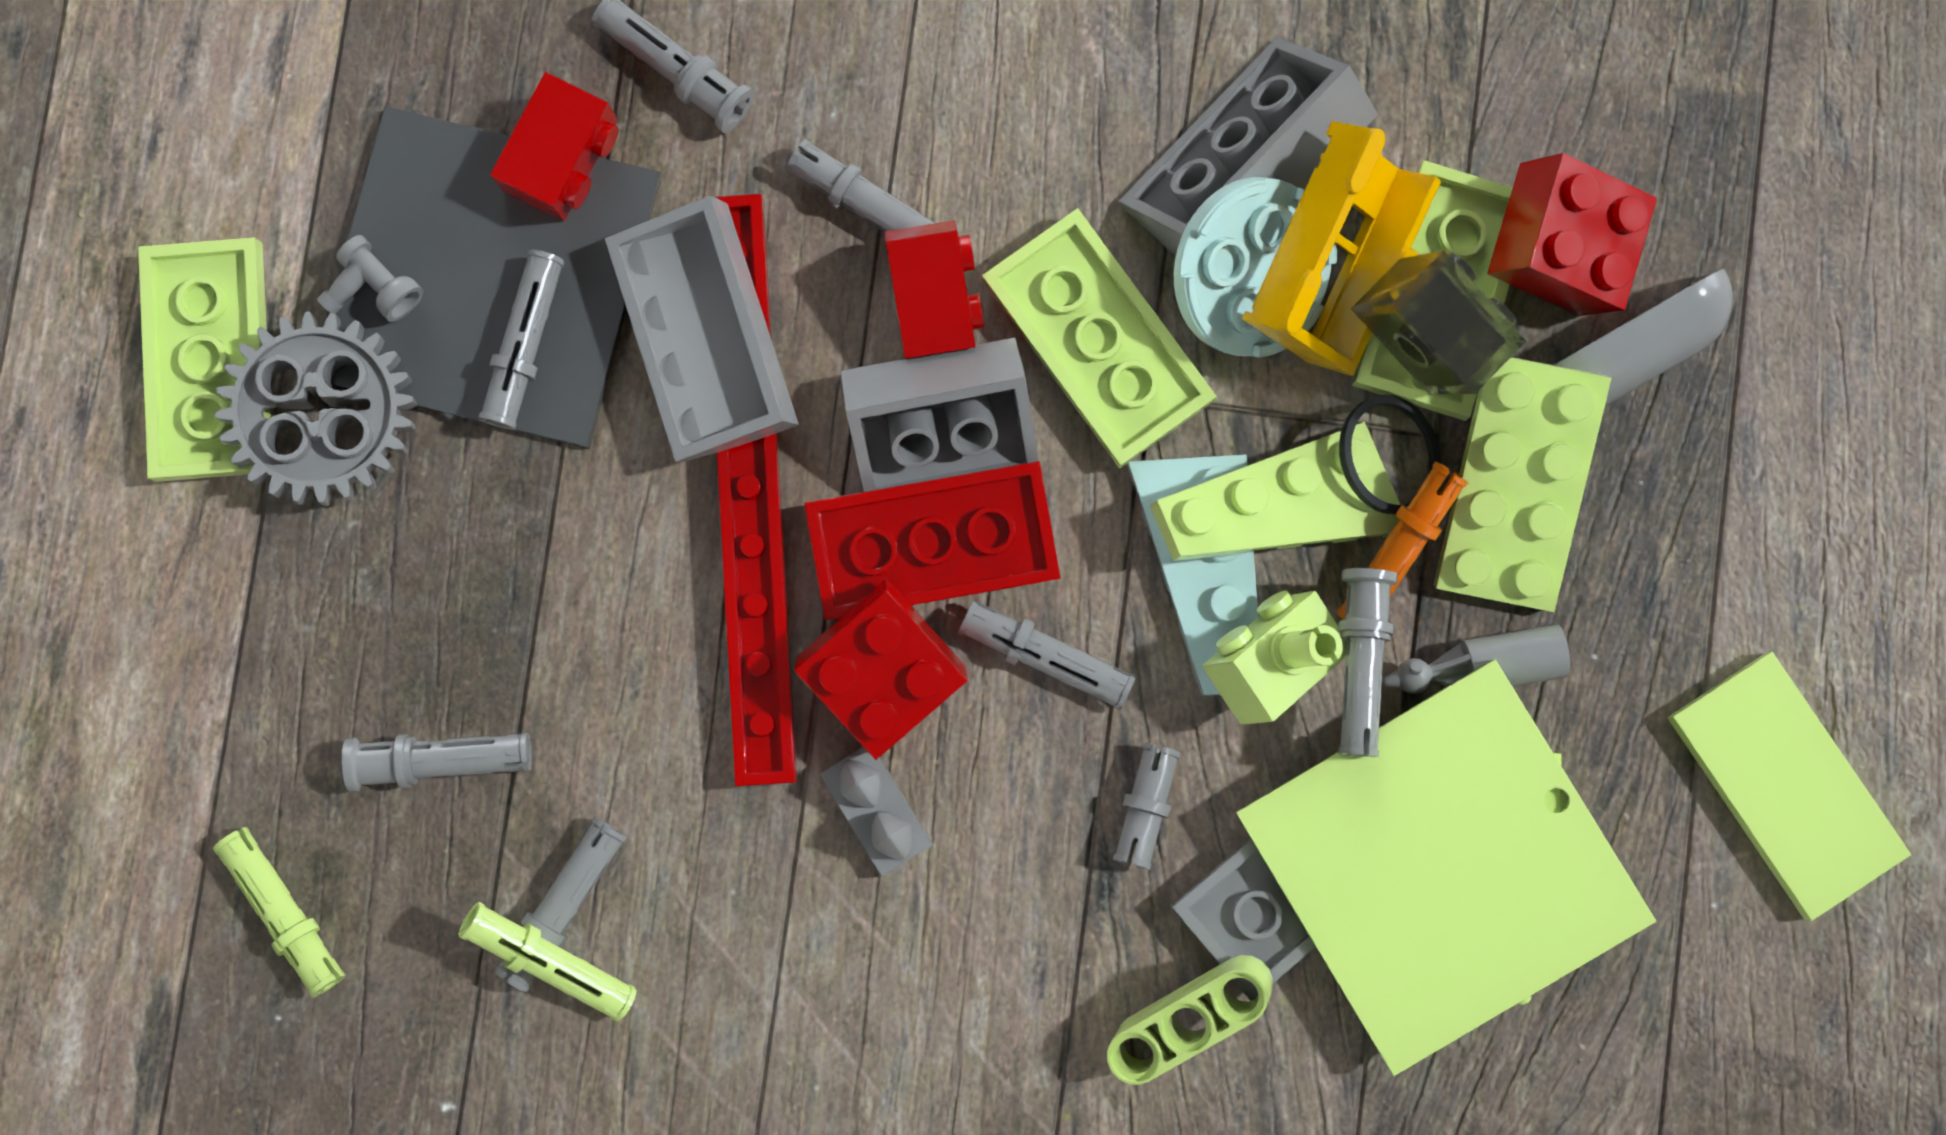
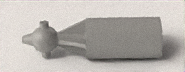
[1383,624,1570,694]

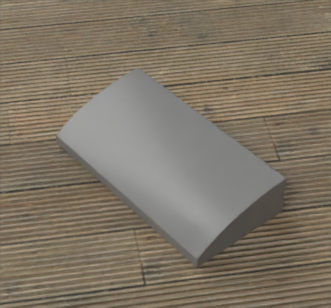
[605,195,799,463]

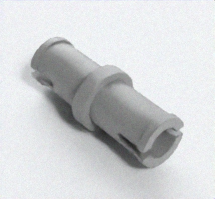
[1113,743,1181,870]

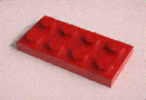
[804,461,1061,621]

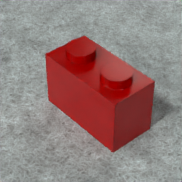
[490,72,619,221]
[885,220,984,359]

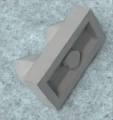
[819,747,934,877]

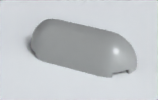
[1555,268,1733,406]

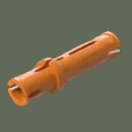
[1336,461,1469,620]

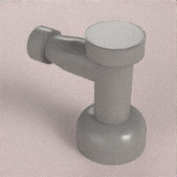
[317,235,424,322]

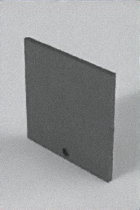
[323,106,662,449]

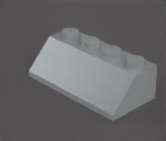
[1118,37,1379,257]

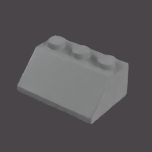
[840,337,1039,492]

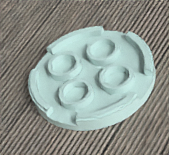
[1174,177,1337,358]

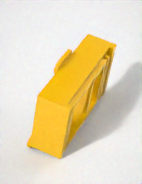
[1242,121,1441,376]

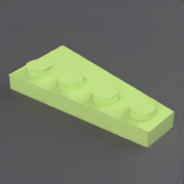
[1150,422,1400,561]

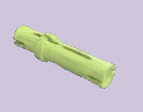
[213,827,346,998]
[458,902,637,1022]

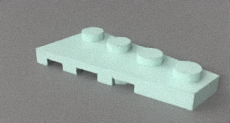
[1127,454,1258,696]

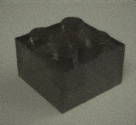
[1351,250,1526,395]

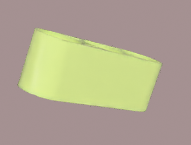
[1107,955,1273,1085]

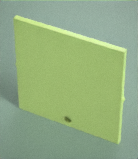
[1235,659,1657,1076]

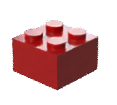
[1487,153,1657,316]
[794,578,968,760]

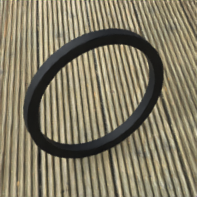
[1339,395,1441,515]

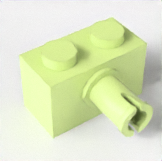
[1202,590,1347,725]

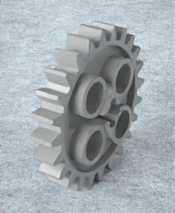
[215,312,417,506]

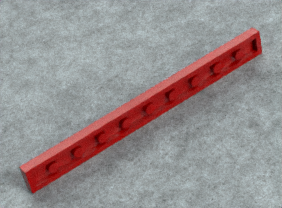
[703,194,797,787]

